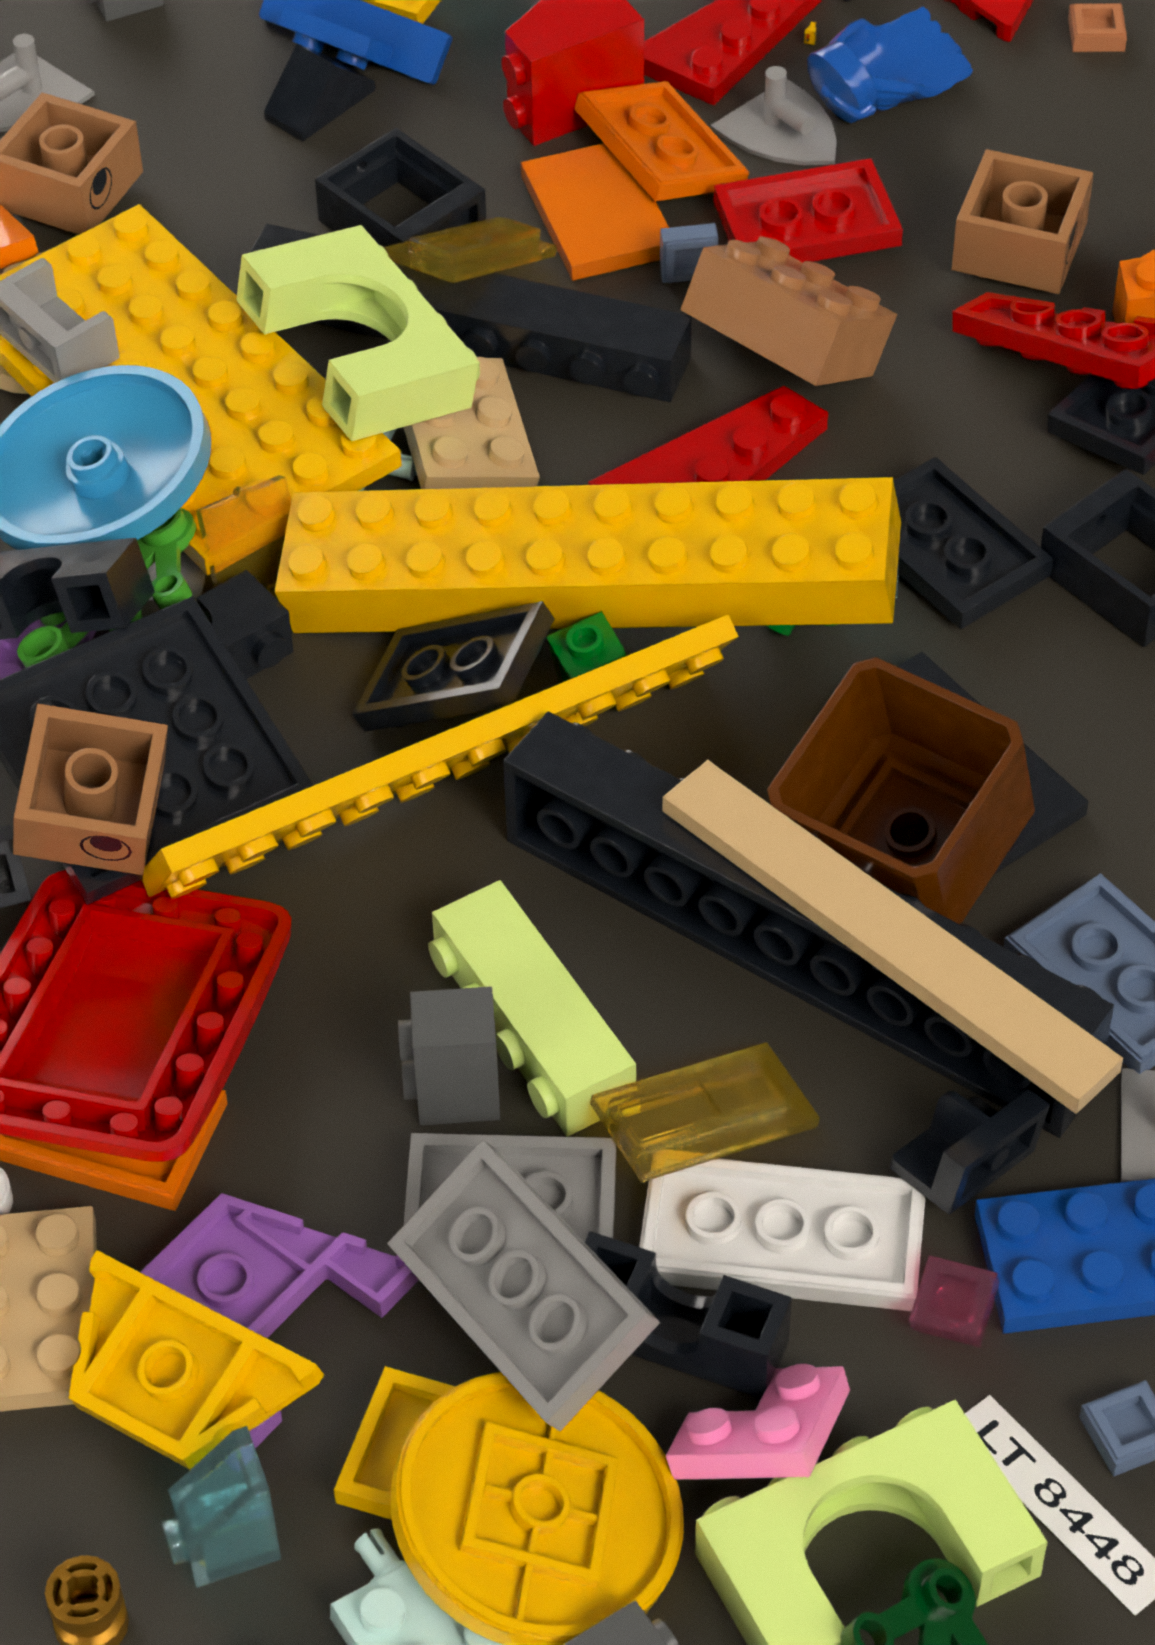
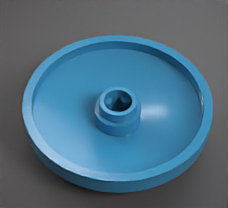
[0,365,212,550]

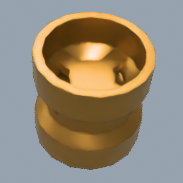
[45,1555,129,1645]

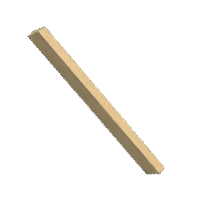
[663,760,1123,1114]

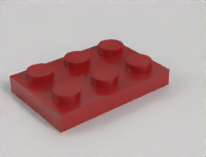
[713,158,903,263]

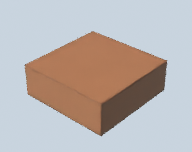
[1068,3,1127,52]

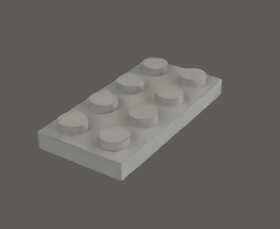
[387,1140,660,1431]

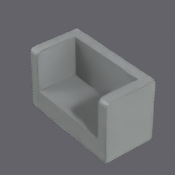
[0,258,120,383]

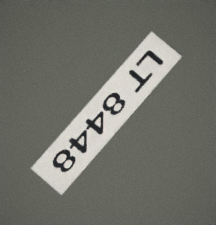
[965,1395,1155,1616]

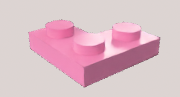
[666,1364,850,1480]

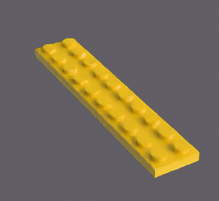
[142,614,739,899]

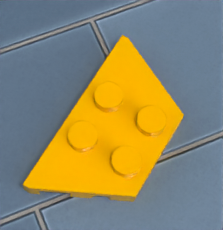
[68,1250,324,1470]

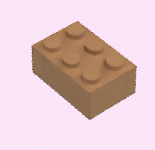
[680,237,897,386]

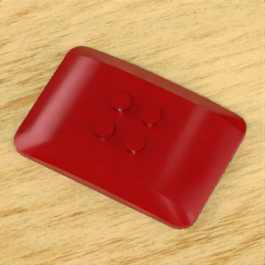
[0,870,292,1162]

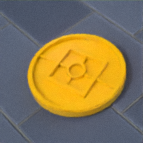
[390,1372,684,1645]

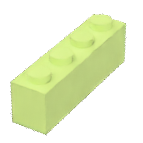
[428,880,636,1137]

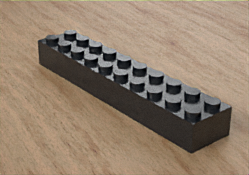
[503,711,1114,1138]

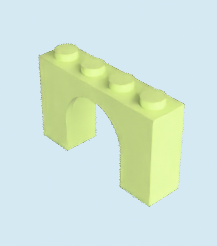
[236,225,480,442]
[695,1399,1047,1645]

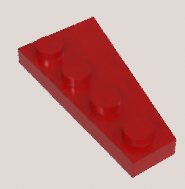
[644,0,822,106]
[952,292,1155,389]
[588,386,828,485]

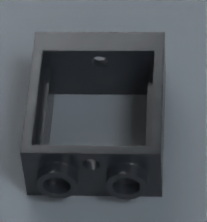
[315,128,487,261]
[1041,469,1155,647]

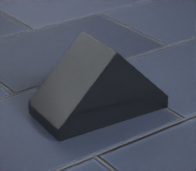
[264,43,376,142]

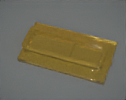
[384,217,557,283]
[590,1042,820,1183]

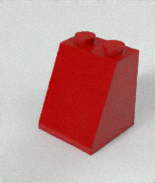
[501,0,644,146]

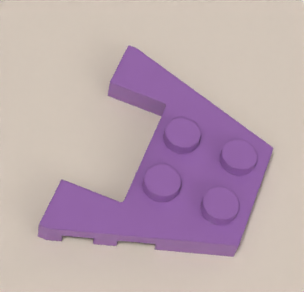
[140,1193,419,1466]

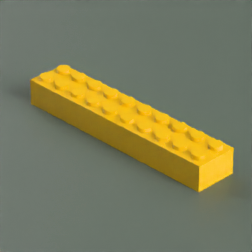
[275,477,901,633]

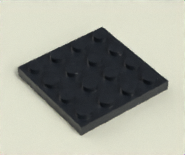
[0,596,314,905]

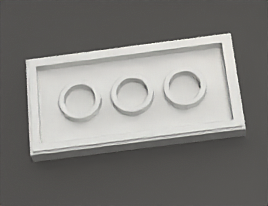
[639,1152,925,1312]

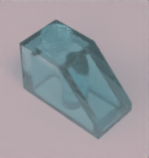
[161,1426,281,1588]

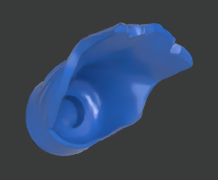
[807,6,973,123]

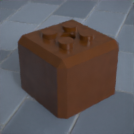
[767,657,1035,924]

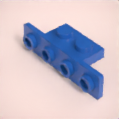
[259,0,452,85]

